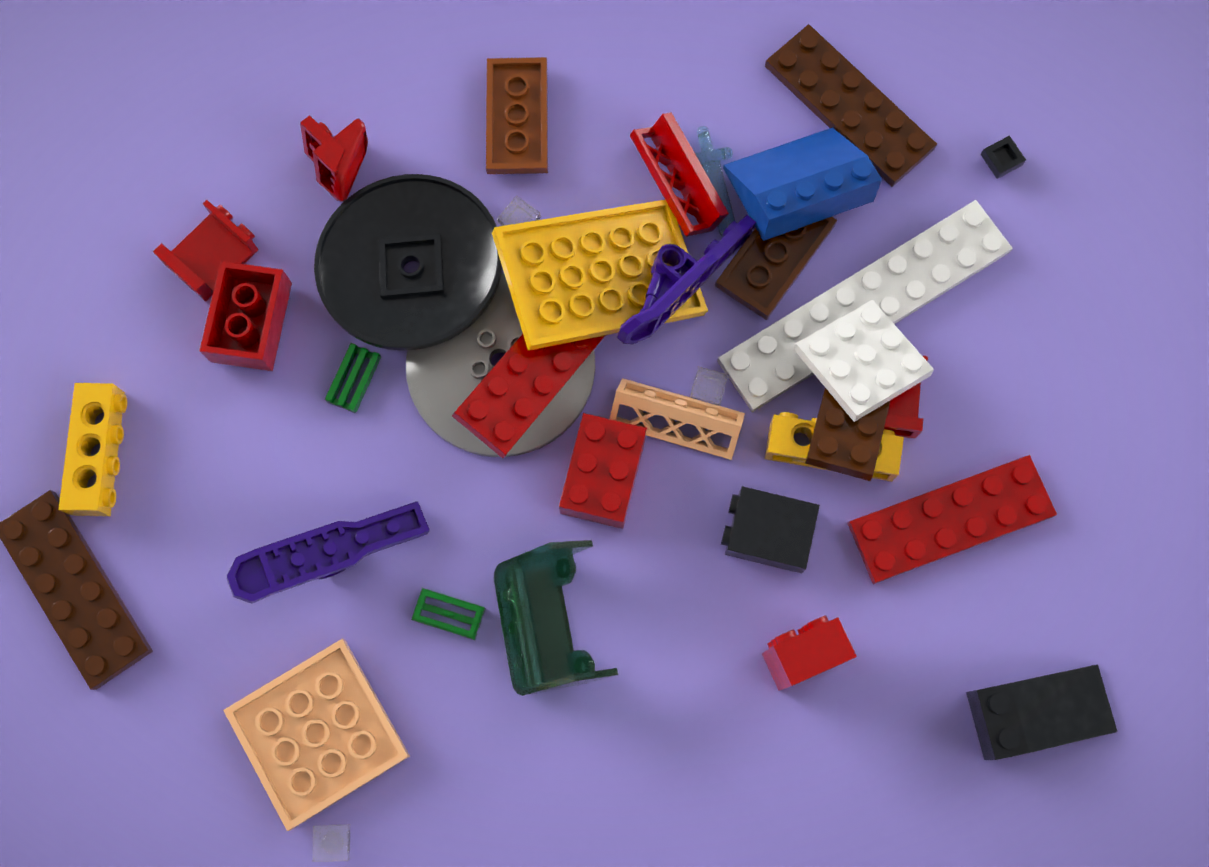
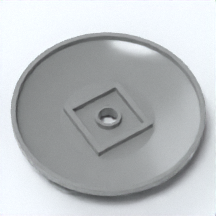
[406,274,595,457]

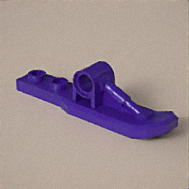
[617,215,756,345]
[226,501,430,604]

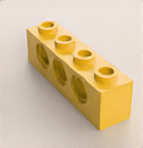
[58,383,127,516]
[764,412,904,482]

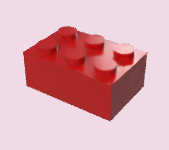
[199,261,292,371]
[559,413,647,529]
[762,615,857,691]

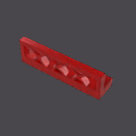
[630,112,729,237]

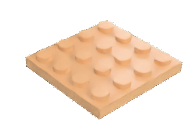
[223,639,410,831]

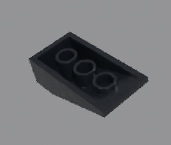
[966,664,1118,760]

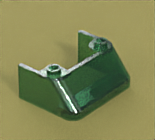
[494,540,618,696]

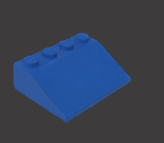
[723,127,882,241]

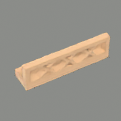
[609,378,745,460]

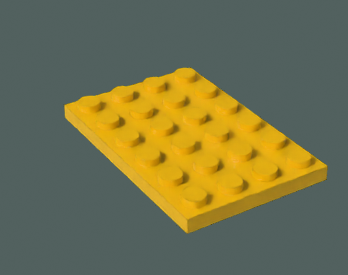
[492,200,708,351]

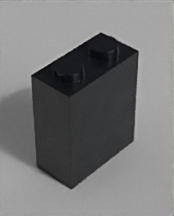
[721,486,820,574]

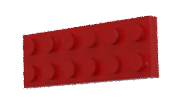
[452,334,606,458]
[847,455,1057,584]

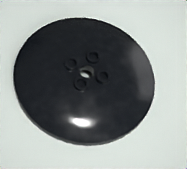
[314,174,502,351]

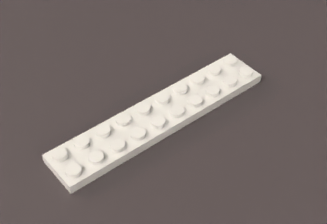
[717,200,1013,412]

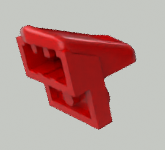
[300,115,368,202]

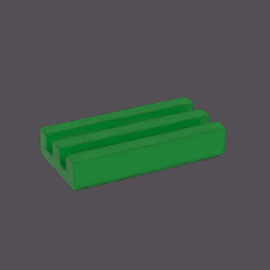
[325,343,381,413]
[411,588,486,640]

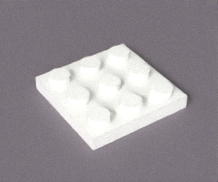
[794,300,934,422]

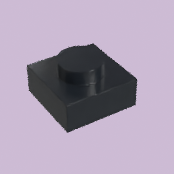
[980,135,1026,179]

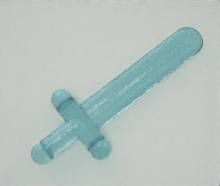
[695,126,735,237]

